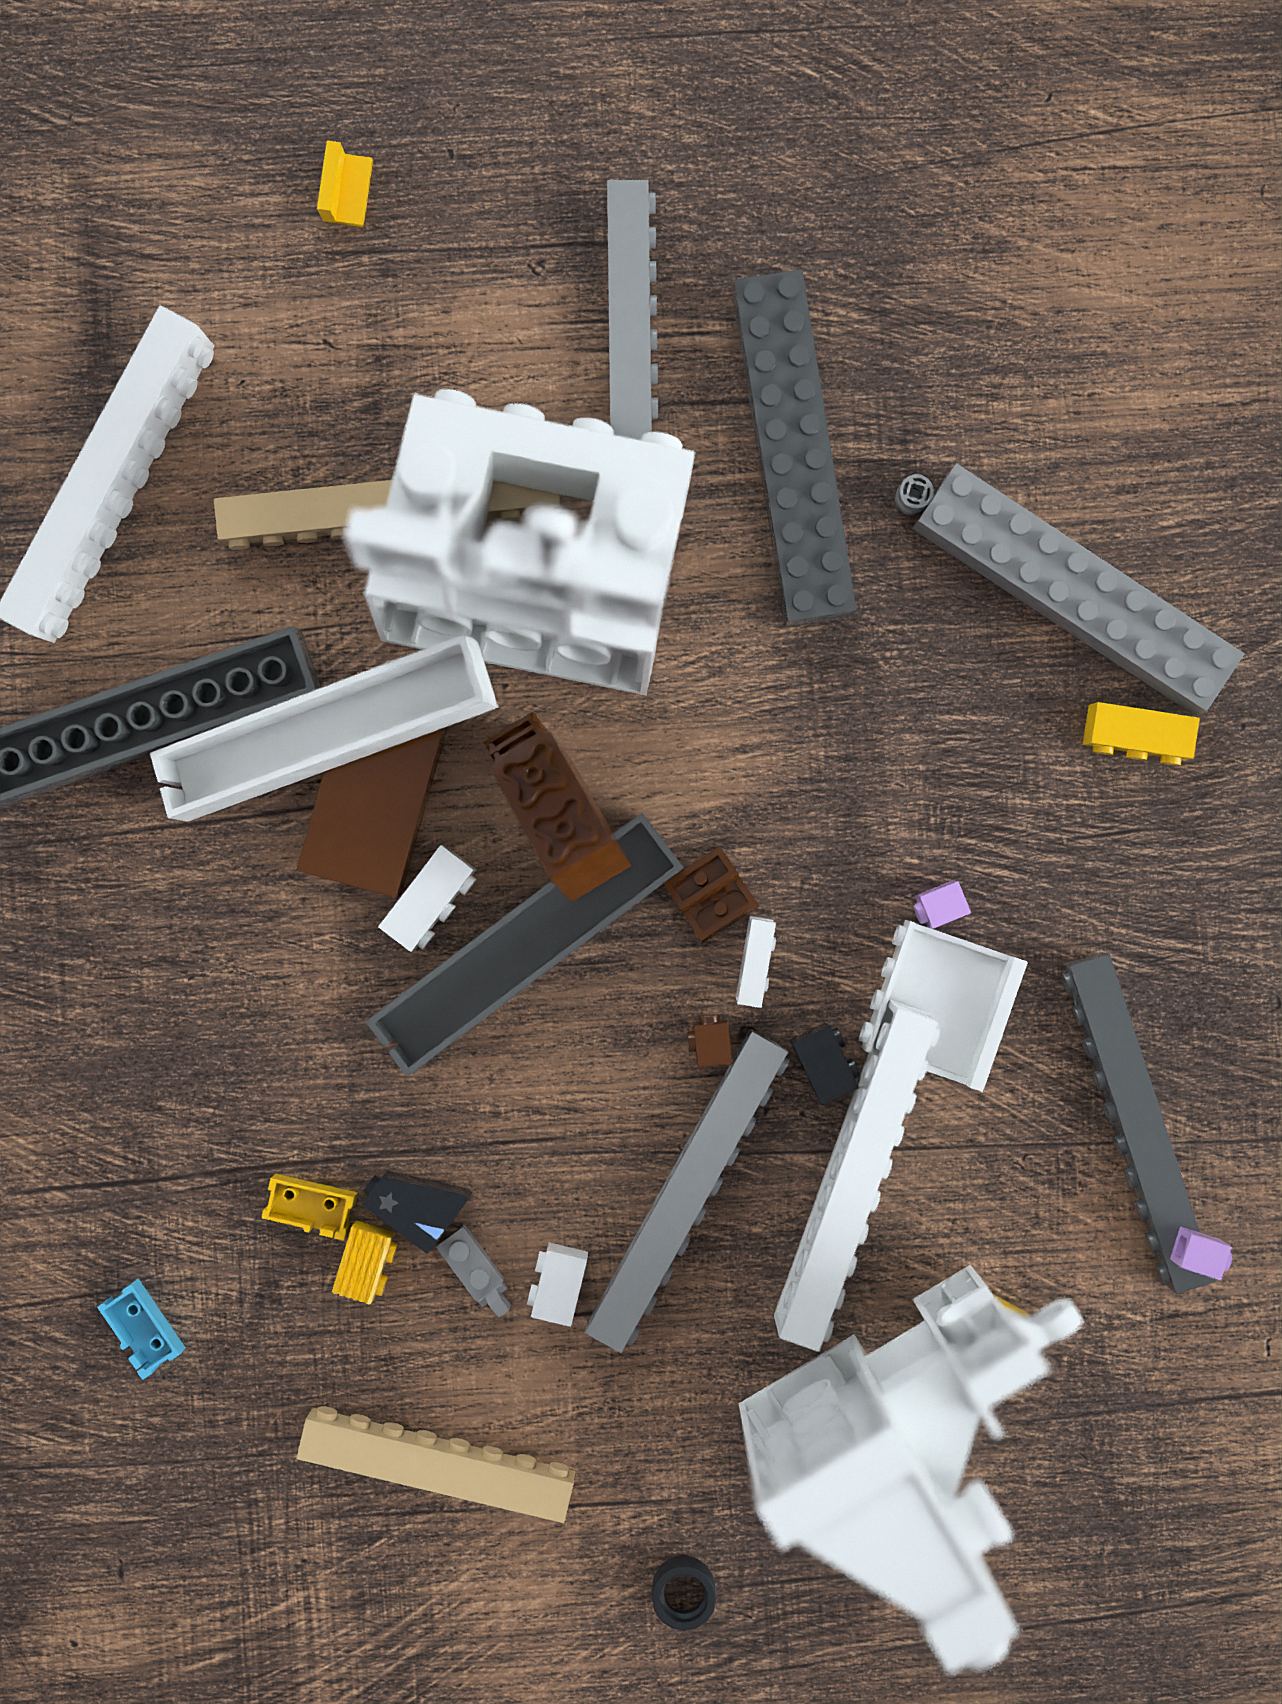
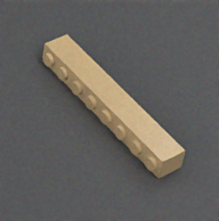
[296,1406,575,1523]

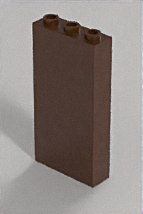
[296,668,448,898]

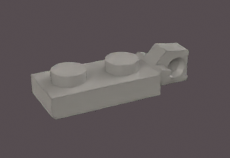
[436,1224,511,1318]

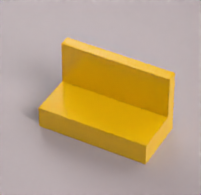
[317,141,373,227]

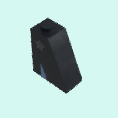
[362,1170,472,1254]

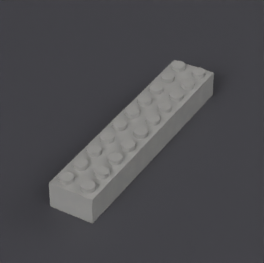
[912,463,1245,715]

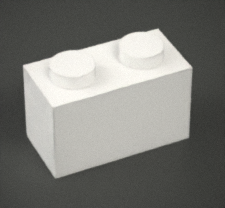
[527,1242,588,1327]

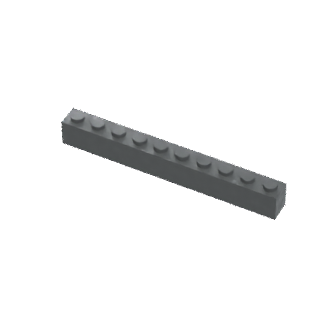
[1061,952,1216,1294]

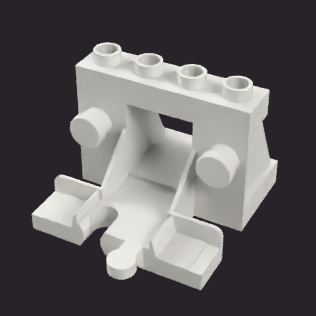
[345,389,695,695]
[739,1265,1082,1673]

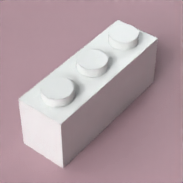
[379,845,477,952]

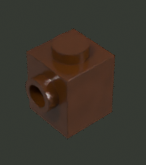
[687,1014,732,1067]

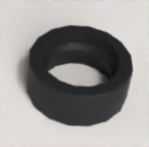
[651,1556,717,1631]

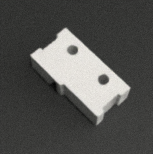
[735,916,776,1008]

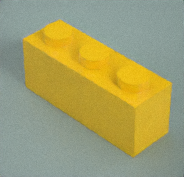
[1083,702,1200,765]

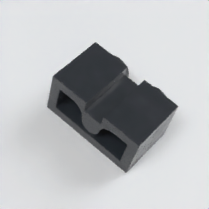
[790,1023,861,1105]

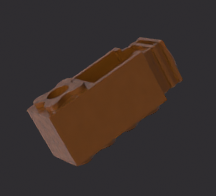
[484,712,632,902]

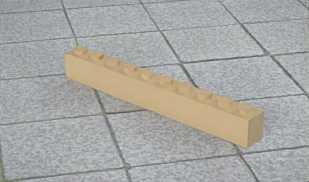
[213,480,562,550]

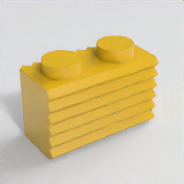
[332,1220,398,1304]

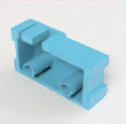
[97,1278,186,1380]

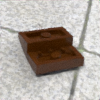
[663,846,759,943]

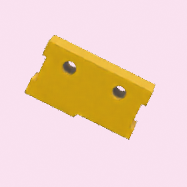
[261,1174,358,1241]

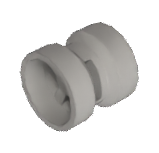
[894,474,934,515]

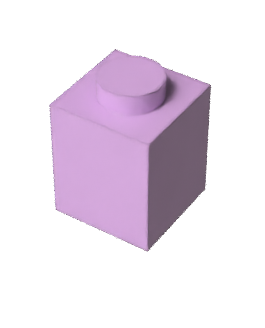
[913,881,971,929]
[1170,1226,1232,1280]

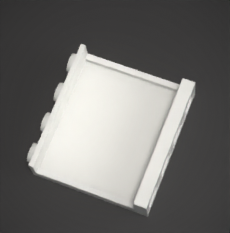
[859,920,1028,1092]

